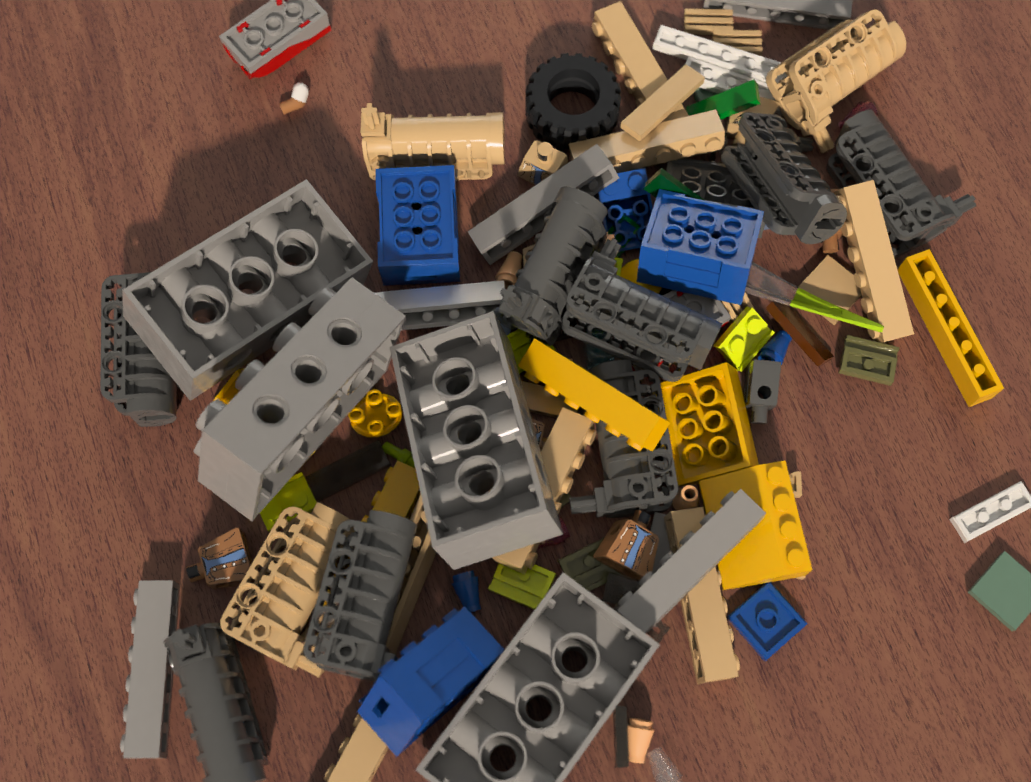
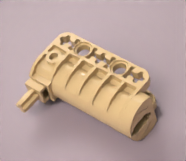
[766,9,906,153]
[361,103,505,181]
[220,502,355,678]

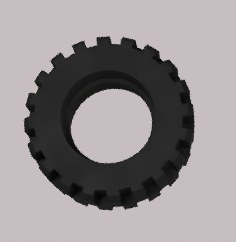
[525,53,621,152]

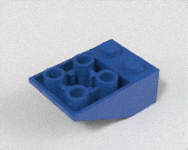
[594,168,653,252]

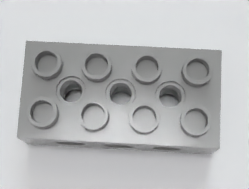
[122,179,373,401]
[194,277,406,521]
[389,311,563,570]
[416,573,660,782]

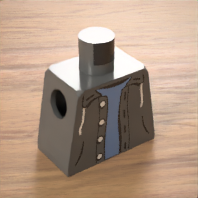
[744,359,781,424]

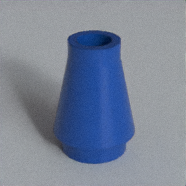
[758,330,792,365]
[451,570,481,612]

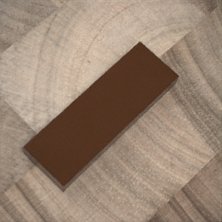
[766,298,834,367]

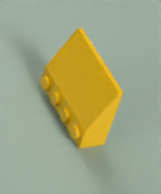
[656,362,759,487]
[698,461,812,590]

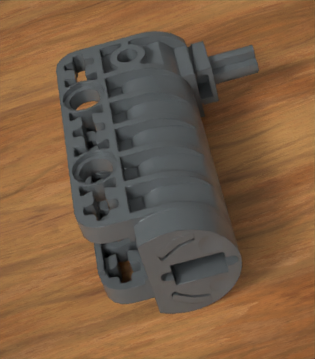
[826,110,976,258]
[721,112,847,244]
[494,186,608,346]
[562,239,723,382]
[100,272,177,427]
[569,360,678,518]
[303,510,417,682]
[163,622,268,782]

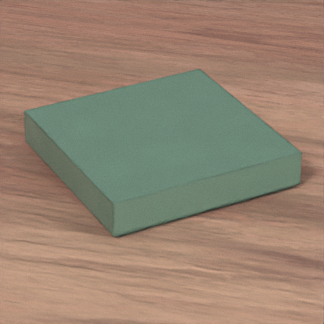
[968,551,1031,631]

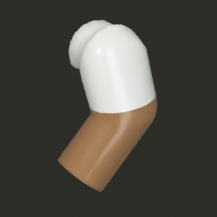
[279,82,309,115]

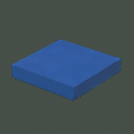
[726,582,808,661]

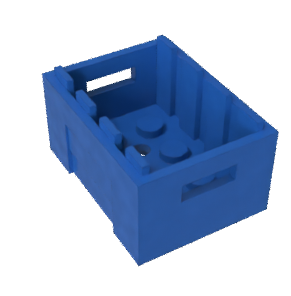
[375,165,461,286]
[637,189,764,305]
[357,607,505,757]

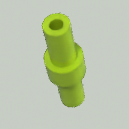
[382,442,415,468]

